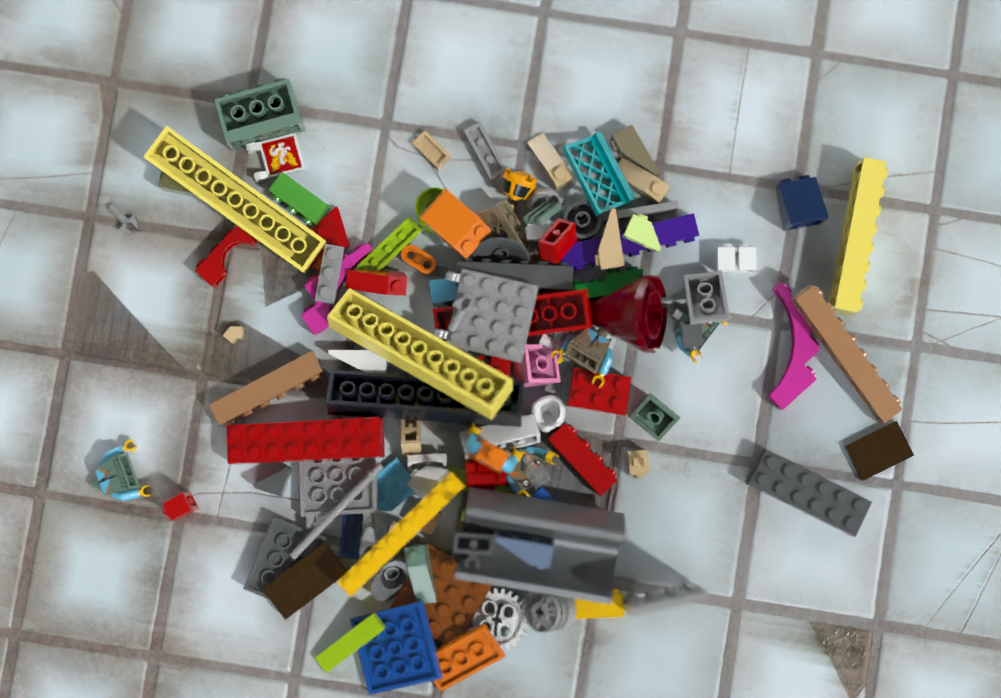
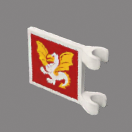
[246,133,305,183]

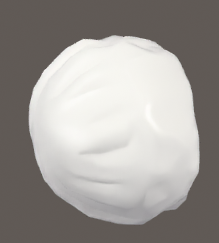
[531,395,566,433]

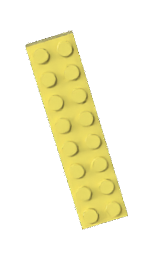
[829,157,888,316]

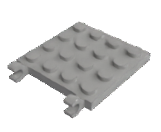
[433,269,539,363]
[299,458,378,530]
[623,580,710,616]

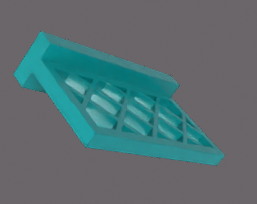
[561,131,635,216]

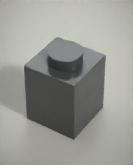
[679,320,703,350]

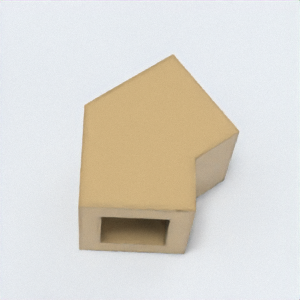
[223,326,244,344]

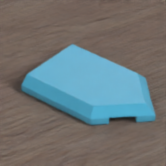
[377,457,414,511]

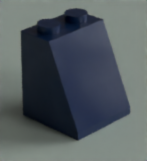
[775,175,829,231]

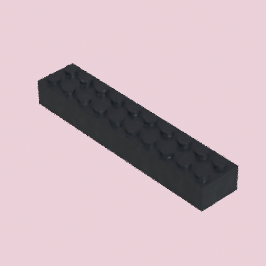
[326,370,524,427]

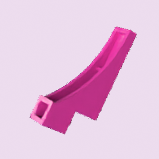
[301,243,373,336]

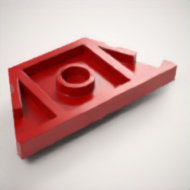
[309,206,350,271]

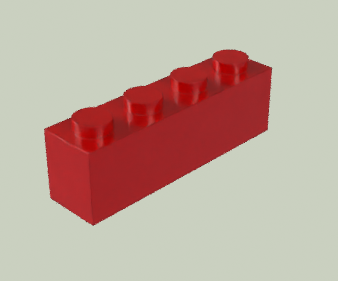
[547,424,618,496]

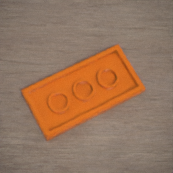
[433,623,506,692]

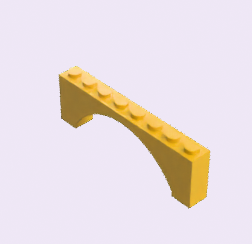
[337,471,466,597]

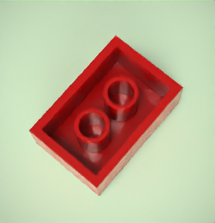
[567,367,632,416]

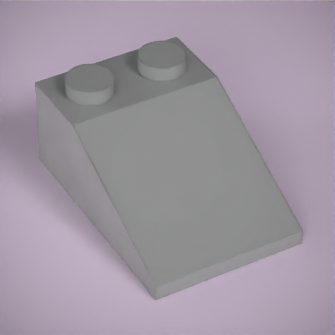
[683,271,730,324]

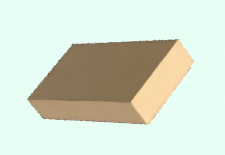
[411,130,452,171]

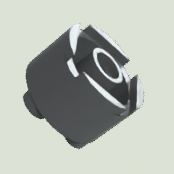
[563,200,602,241]

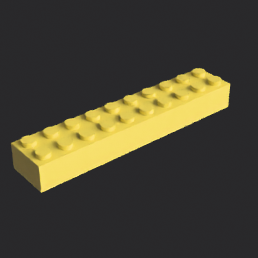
[144,126,327,273]
[327,288,513,420]

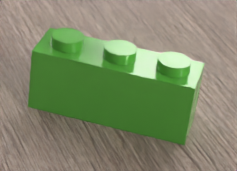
[269,172,330,226]

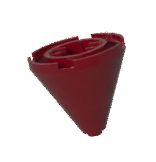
[590,275,667,353]

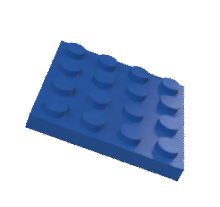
[350,601,443,695]

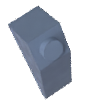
[494,530,554,569]

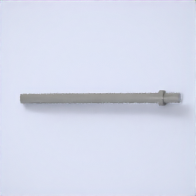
[289,462,384,559]

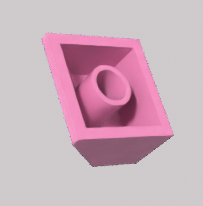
[513,344,561,387]

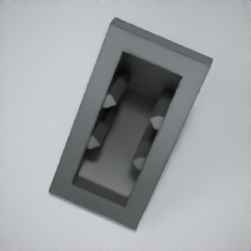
[253,467,292,497]

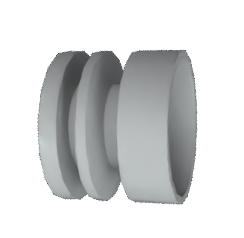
[524,592,577,633]

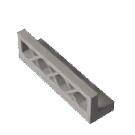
[601,201,679,232]

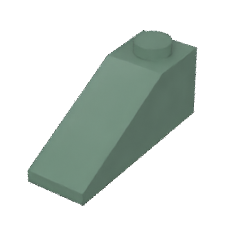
[404,543,437,604]

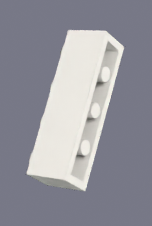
[459,414,540,461]

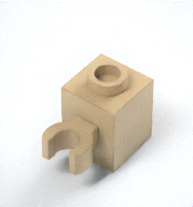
[626,450,649,478]

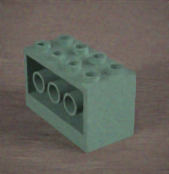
[214,78,306,151]

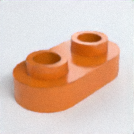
[401,245,437,275]

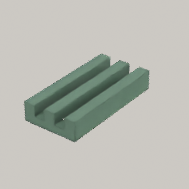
[524,201,562,225]

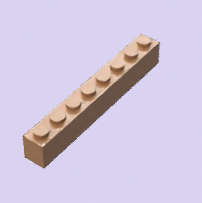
[790,285,903,423]

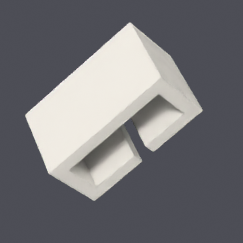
[715,244,757,273]

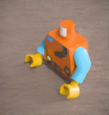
[466,423,524,475]

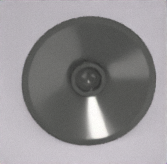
[472,237,530,264]

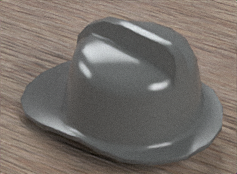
[370,559,410,601]

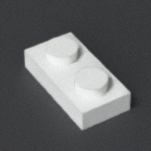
[407,453,447,471]

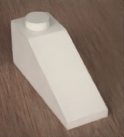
[328,350,388,373]

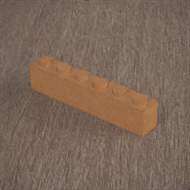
[209,351,324,427]

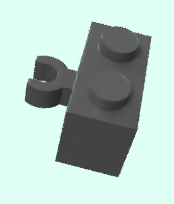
[453,533,495,569]

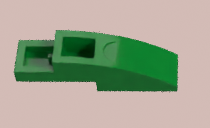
[572,266,644,300]

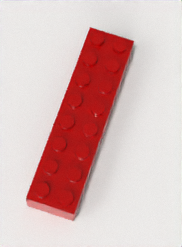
[433,289,593,342]
[227,417,385,465]

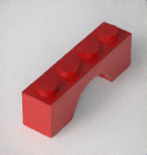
[195,224,259,288]

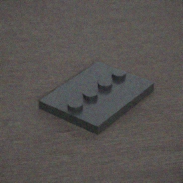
[243,516,327,599]

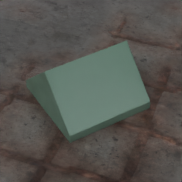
[630,393,681,441]

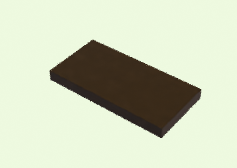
[262,541,348,620]

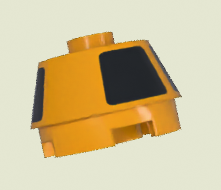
[501,168,538,201]

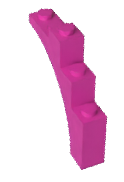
[767,282,821,411]

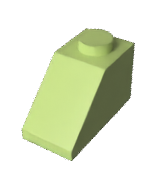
[622,213,661,253]

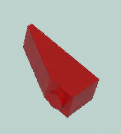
[345,269,408,296]

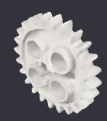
[468,587,529,650]

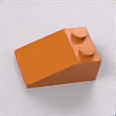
[420,188,492,259]

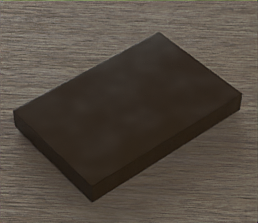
[844,421,914,481]

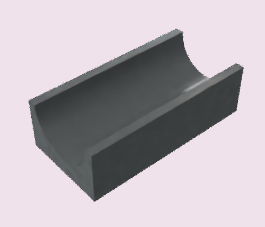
[455,487,626,605]

